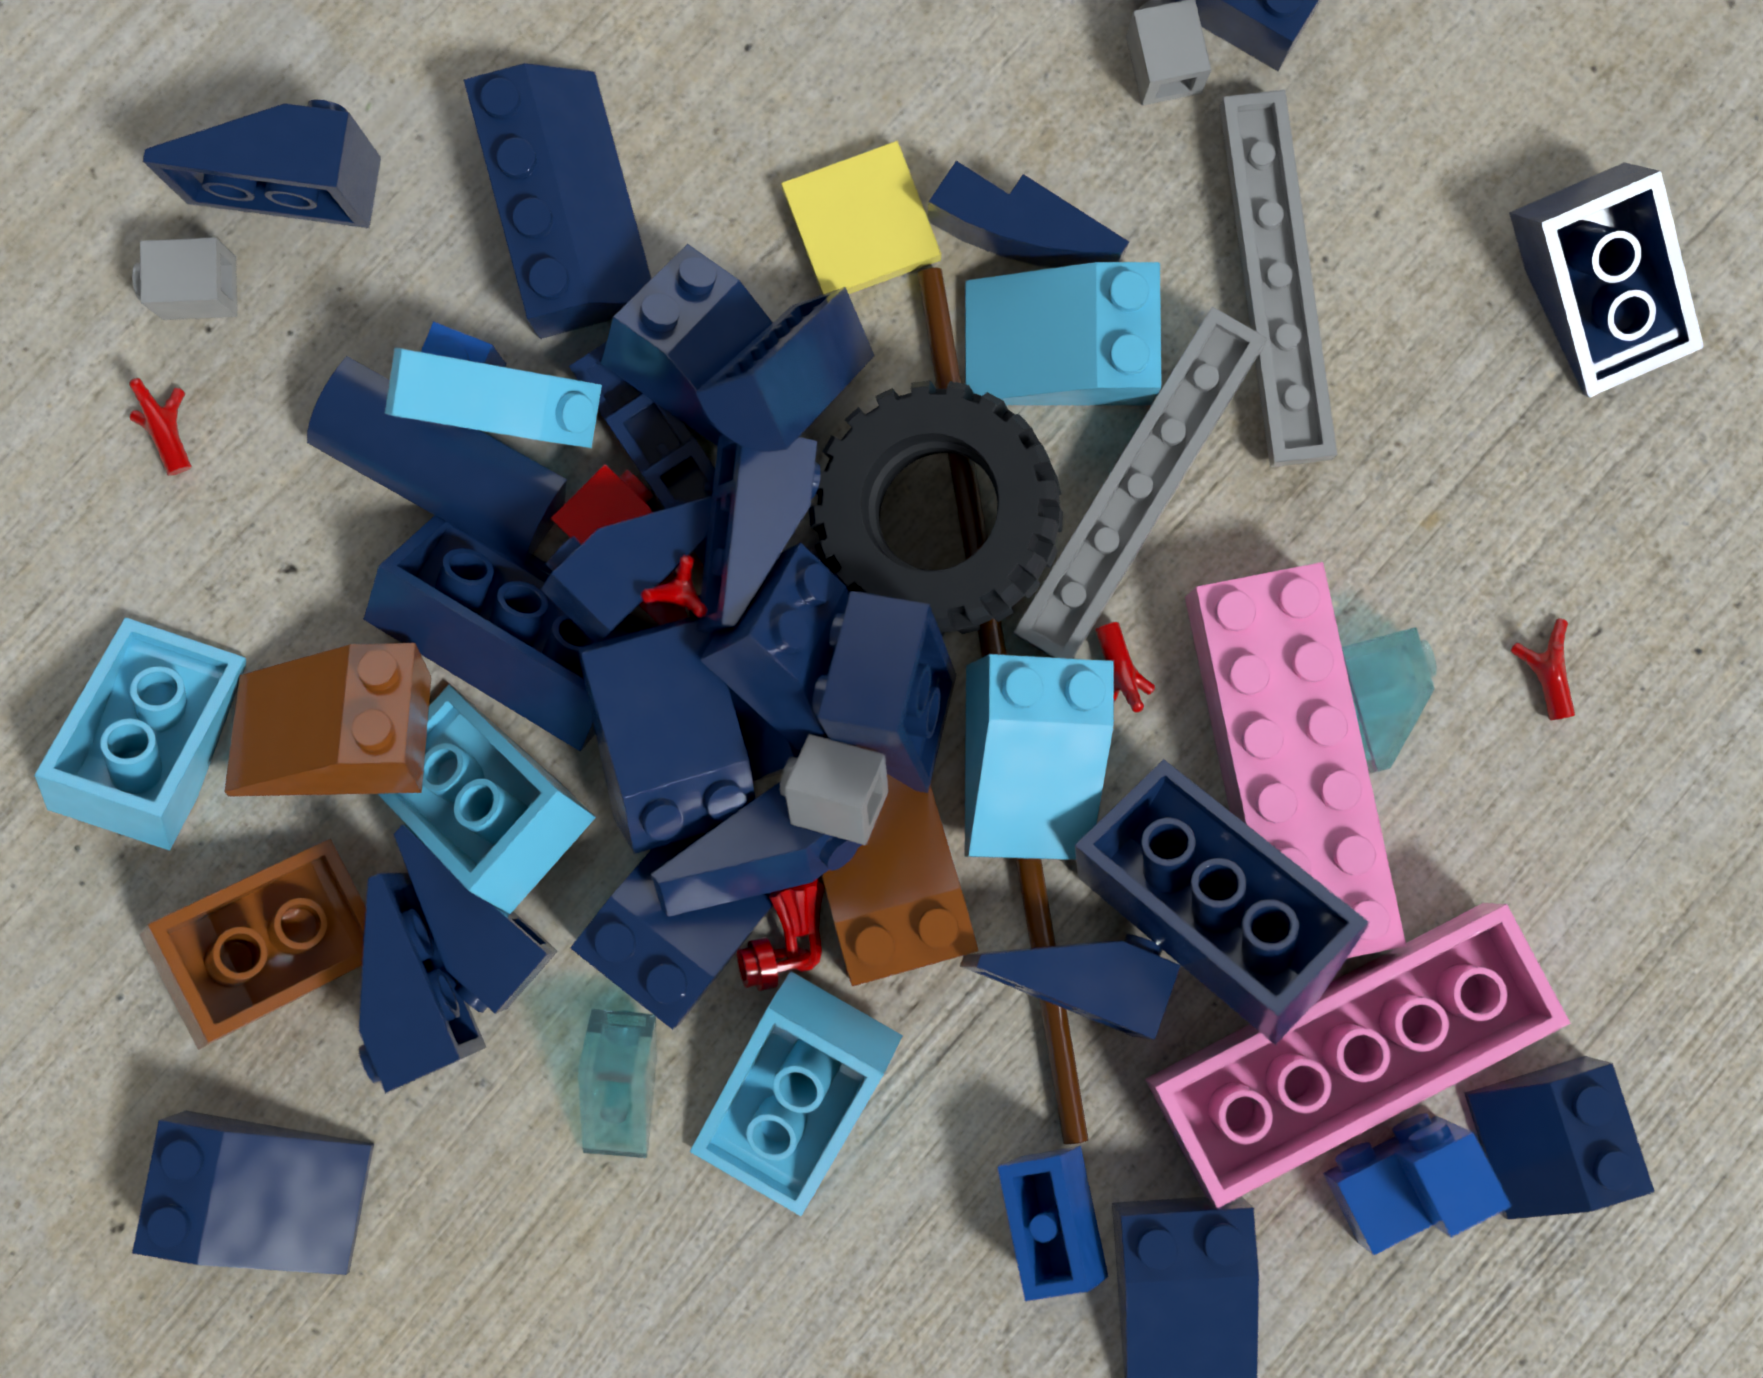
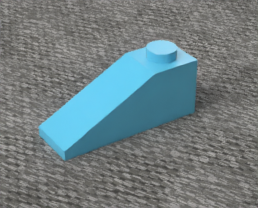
[385,348,602,448]

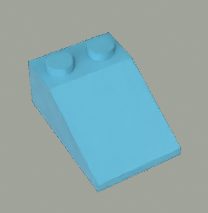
[965,262,1162,406]
[34,617,247,851]
[964,654,1114,860]
[378,685,596,914]
[690,971,903,1216]

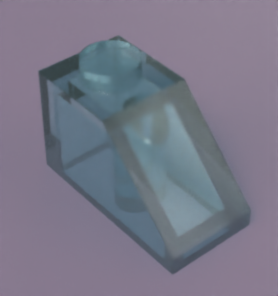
[1342,627,1437,773]
[578,1009,657,1158]

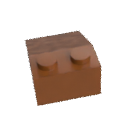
[224,643,431,797]
[822,774,979,987]
[140,838,366,1050]

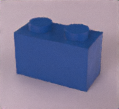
[998,1146,1109,1301]

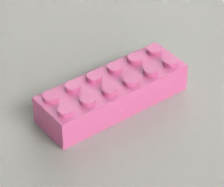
[1185,562,1406,958]
[1145,903,1570,1208]

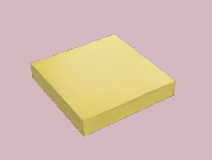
[781,141,941,295]

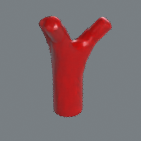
[129,378,192,476]
[641,555,707,617]
[1511,618,1575,720]
[1095,622,1155,713]

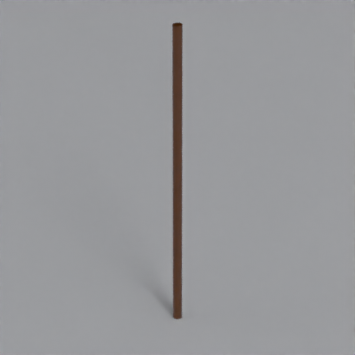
[918,268,1089,1145]

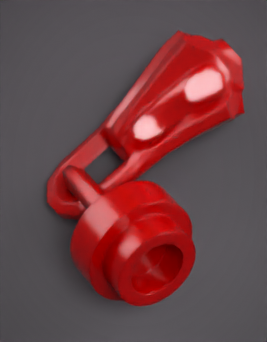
[737,878,825,991]

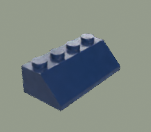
[463,63,652,339]
[363,516,652,752]
[1075,759,1369,1045]

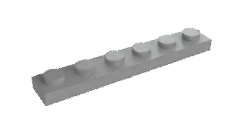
[1219,89,1337,468]
[1013,307,1267,659]

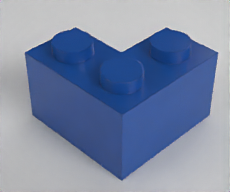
[1323,1113,1512,1255]

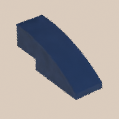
[927,161,1129,268]

